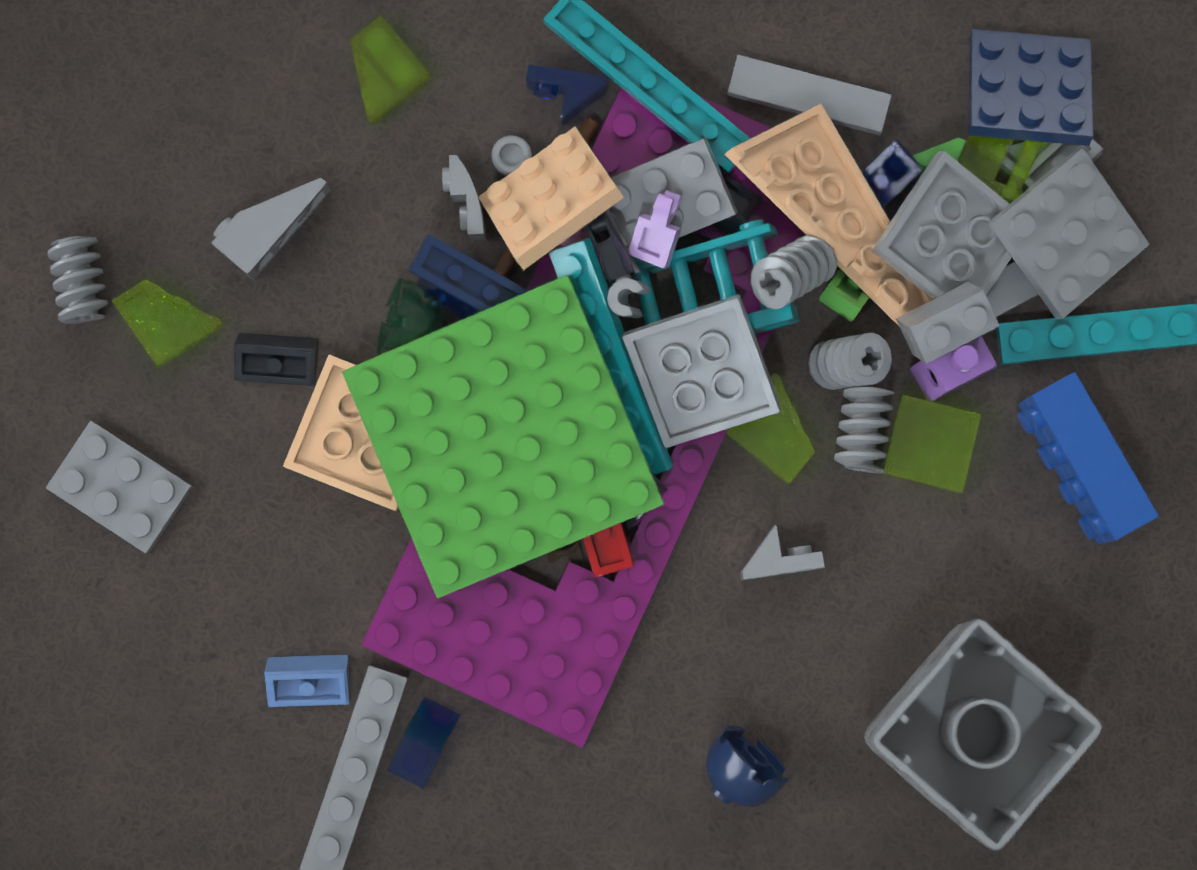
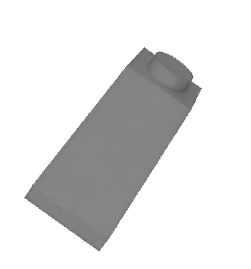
[211,178,332,280]

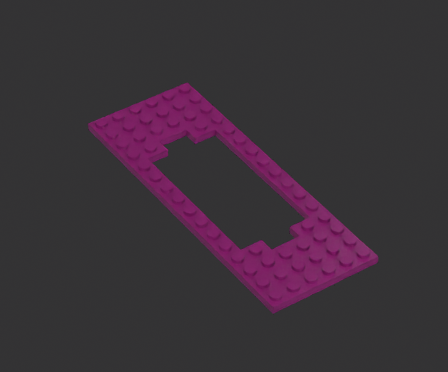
[361,88,806,748]

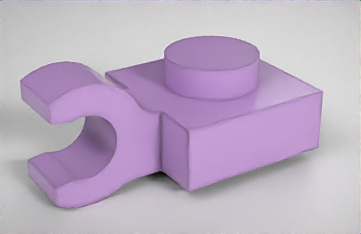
[628,190,682,269]

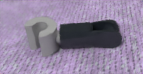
[584,209,652,318]

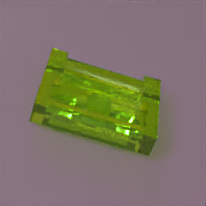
[958,136,1048,204]

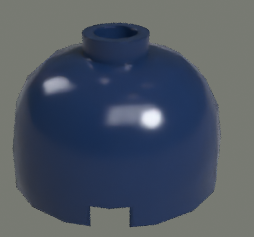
[706,725,788,807]

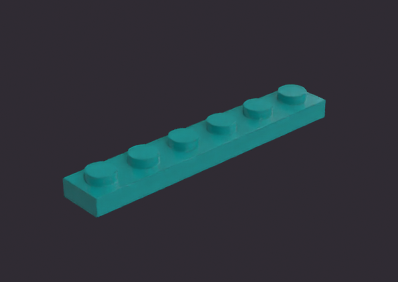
[543,0,751,175]
[549,238,673,475]
[996,304,1197,365]

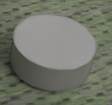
[492,136,532,176]

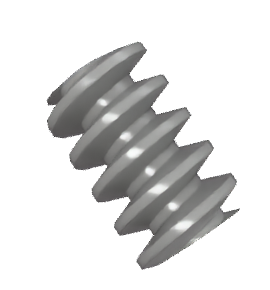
[751,235,837,310]
[47,236,108,324]
[808,333,892,390]
[834,386,895,474]

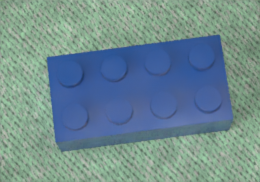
[1017,372,1159,544]

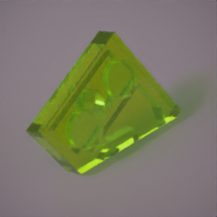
[350,15,432,126]
[112,279,223,369]

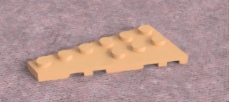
[725,104,933,326]

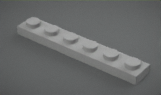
[299,665,409,870]

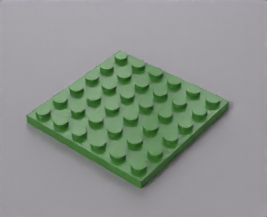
[342,275,665,599]

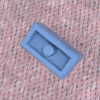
[264,655,350,707]

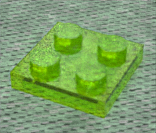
[883,395,981,494]

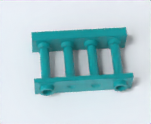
[633,220,801,335]

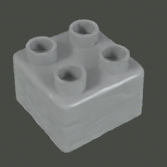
[864,620,1102,850]

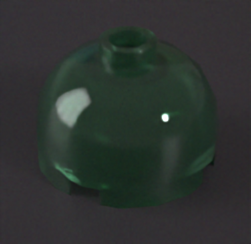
[376,278,447,355]

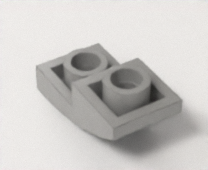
[442,155,486,241]

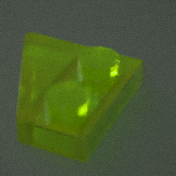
[726,373,815,485]

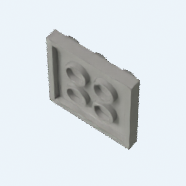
[988,148,1150,319]
[871,151,1012,299]
[622,294,781,448]

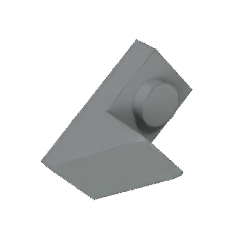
[740,525,825,581]

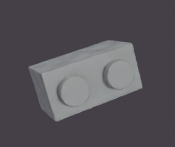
[896,282,999,364]

